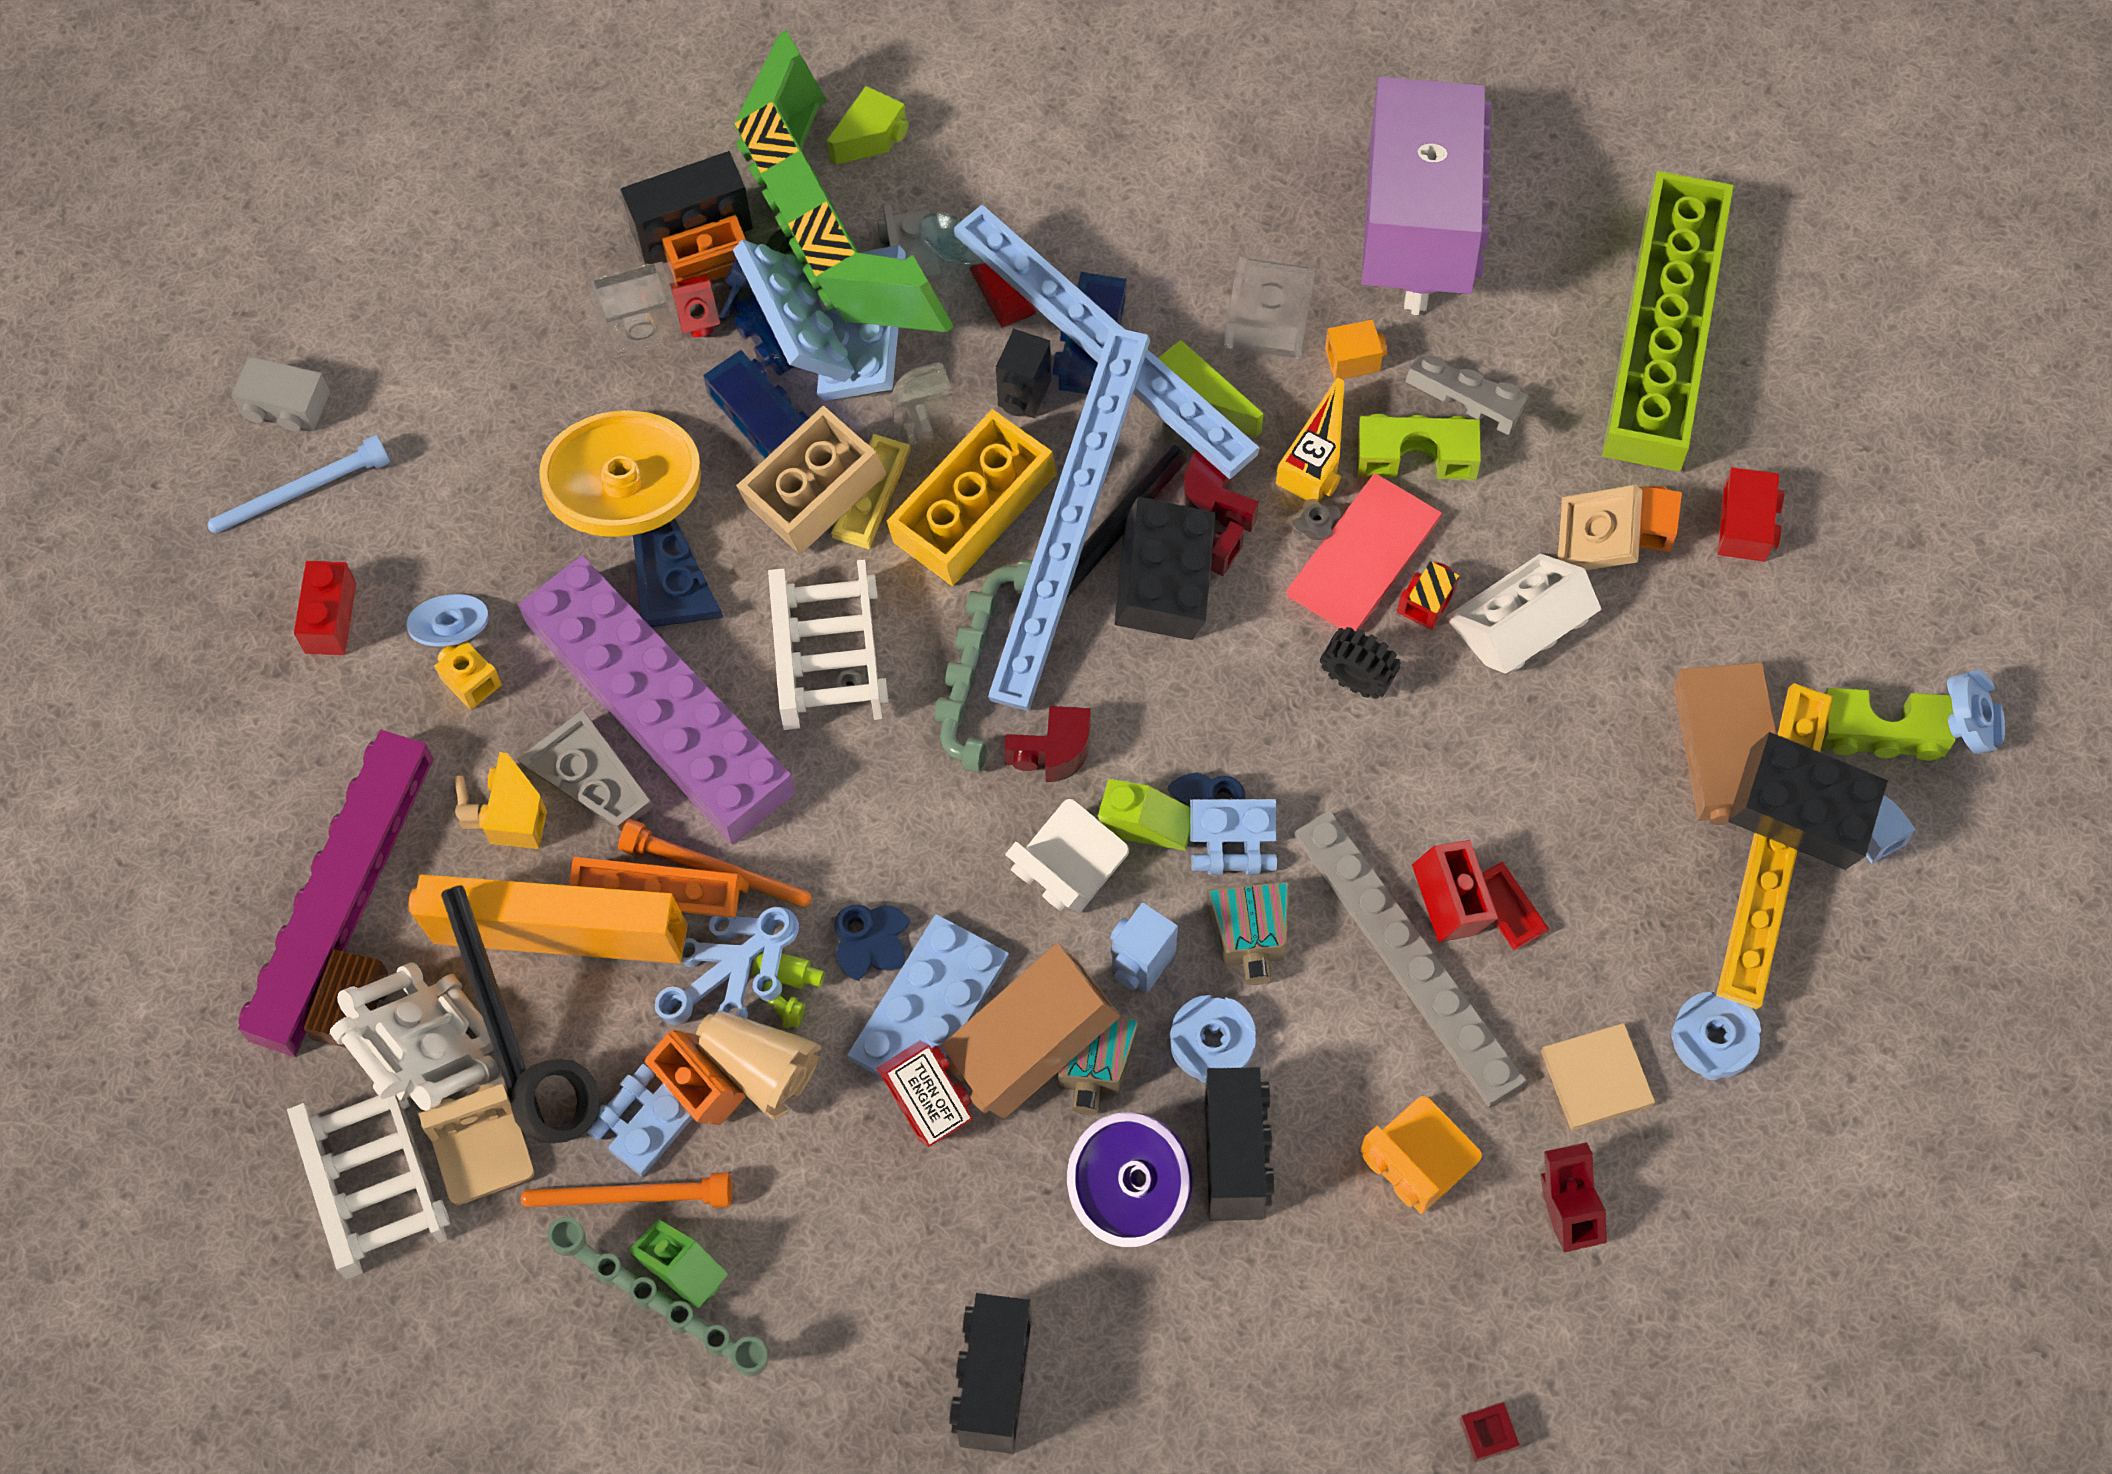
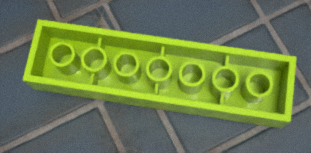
[1601,171,1734,472]

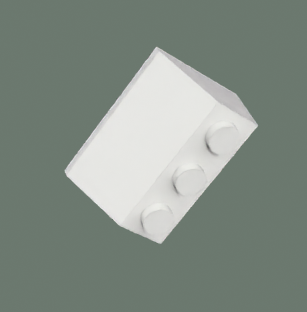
[1446,553,1602,674]

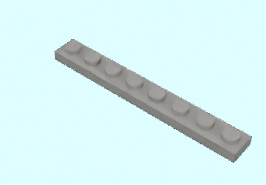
[1294,810,1526,1107]

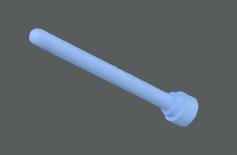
[207,434,391,533]

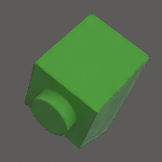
[628,1218,728,1308]

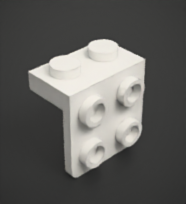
[1005,799,1129,914]

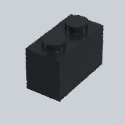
[996,328,1051,418]

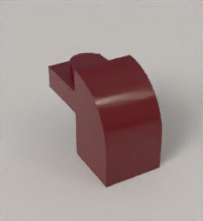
[1183,449,1259,532]
[1004,706,1091,782]
[1540,1142,1607,1253]

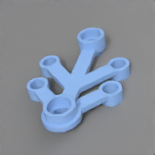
[655,907,799,1025]

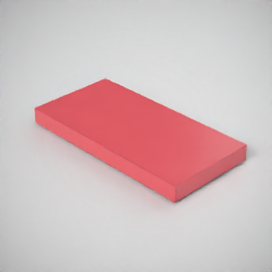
[1286,473,1442,632]

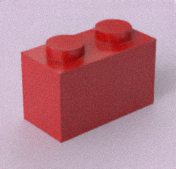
[1717,467,1785,562]
[294,561,356,655]
[1411,840,1497,943]

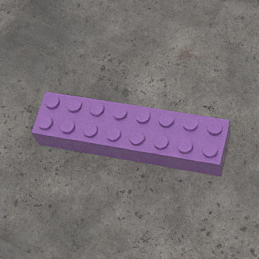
[518,555,796,845]

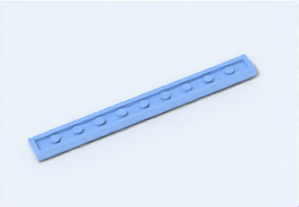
[954,205,1259,479]
[988,326,1150,711]

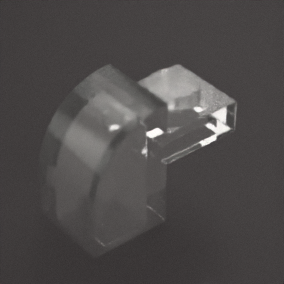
[891,361,955,457]

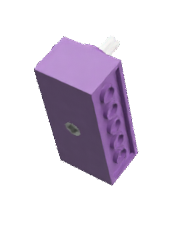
[1361,77,1492,315]

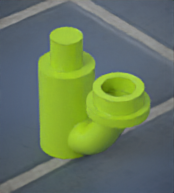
[752,951,825,1029]

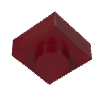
[1211,521,1245,576]
[1459,1402,1520,1463]

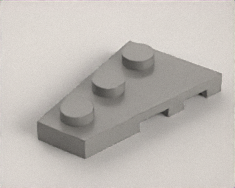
[1405,355,1529,435]
[516,710,655,831]

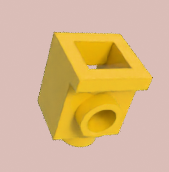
[434,641,502,710]

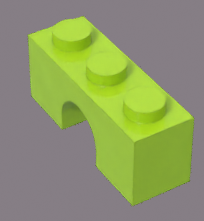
[1357,414,1481,480]
[1821,688,1955,761]

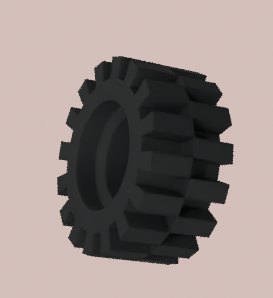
[1320,627,1401,699]

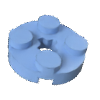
[1947,669,2005,754]
[1671,991,1761,1080]
[1170,995,1256,1083]

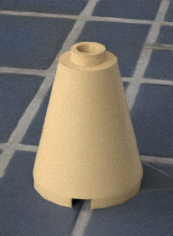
[696,1011,821,1120]

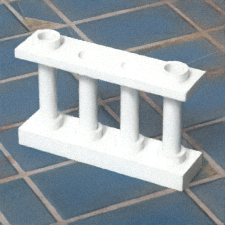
[768,560,888,730]
[287,1095,450,1280]

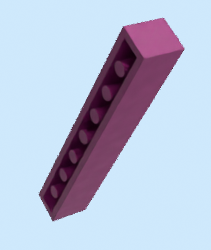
[238,729,434,1057]

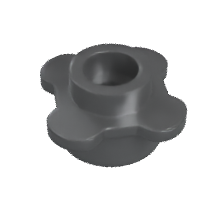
[1294,499,1341,540]
[828,666,868,706]

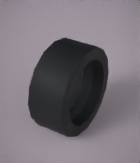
[511,1059,600,1143]

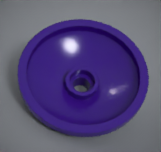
[1067,1112,1193,1247]

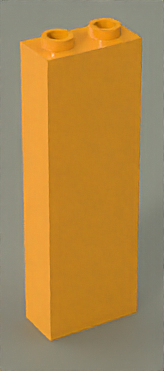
[409,874,688,964]

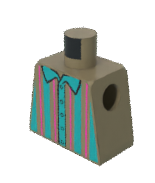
[1206,882,1289,985]
[1058,1016,1139,1115]

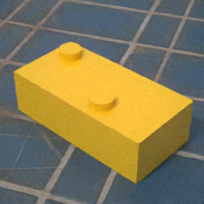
[887,409,1057,587]

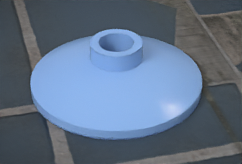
[406,594,489,646]

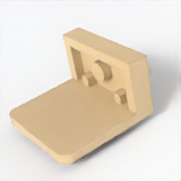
[418,1083,535,1205]

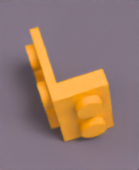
[1360,1096,1482,1215]

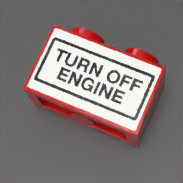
[876,1040,973,1147]

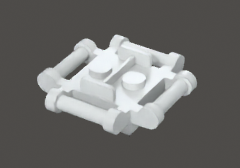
[330,962,499,1111]

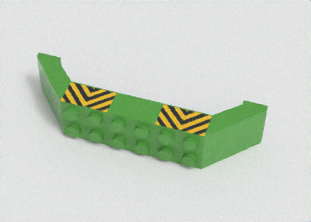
[734,30,954,332]

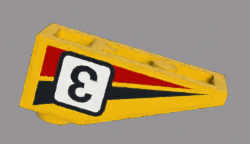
[1276,377,1344,502]

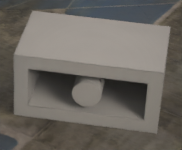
[231,356,330,431]

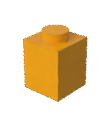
[1325,319,1387,380]

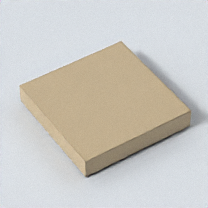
[1558,484,1642,571]
[1541,1023,1655,1131]

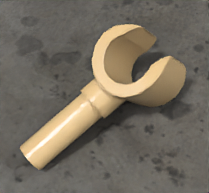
[454,776,482,829]

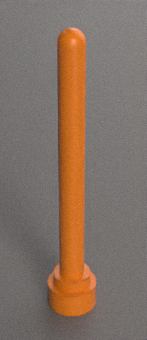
[618,819,812,907]
[520,1172,732,1208]

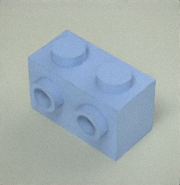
[1110,902,1178,994]

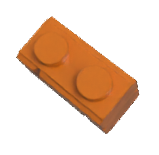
[662,215,746,282]
[644,1030,746,1125]

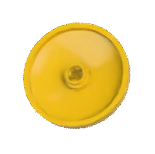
[539,410,701,537]

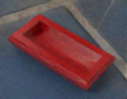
[969,261,1036,328]
[1482,861,1550,951]

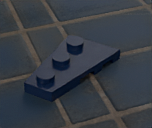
[633,518,723,627]

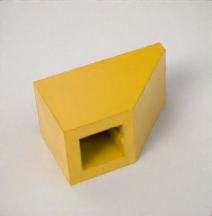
[479,752,547,849]

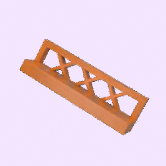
[569,857,749,918]

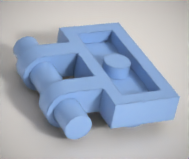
[1190,799,1277,875]
[587,1064,693,1177]

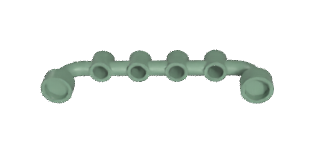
[935,558,1033,773]
[547,1217,769,1377]

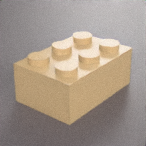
[736,405,887,555]

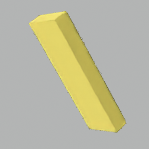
[831,434,911,549]

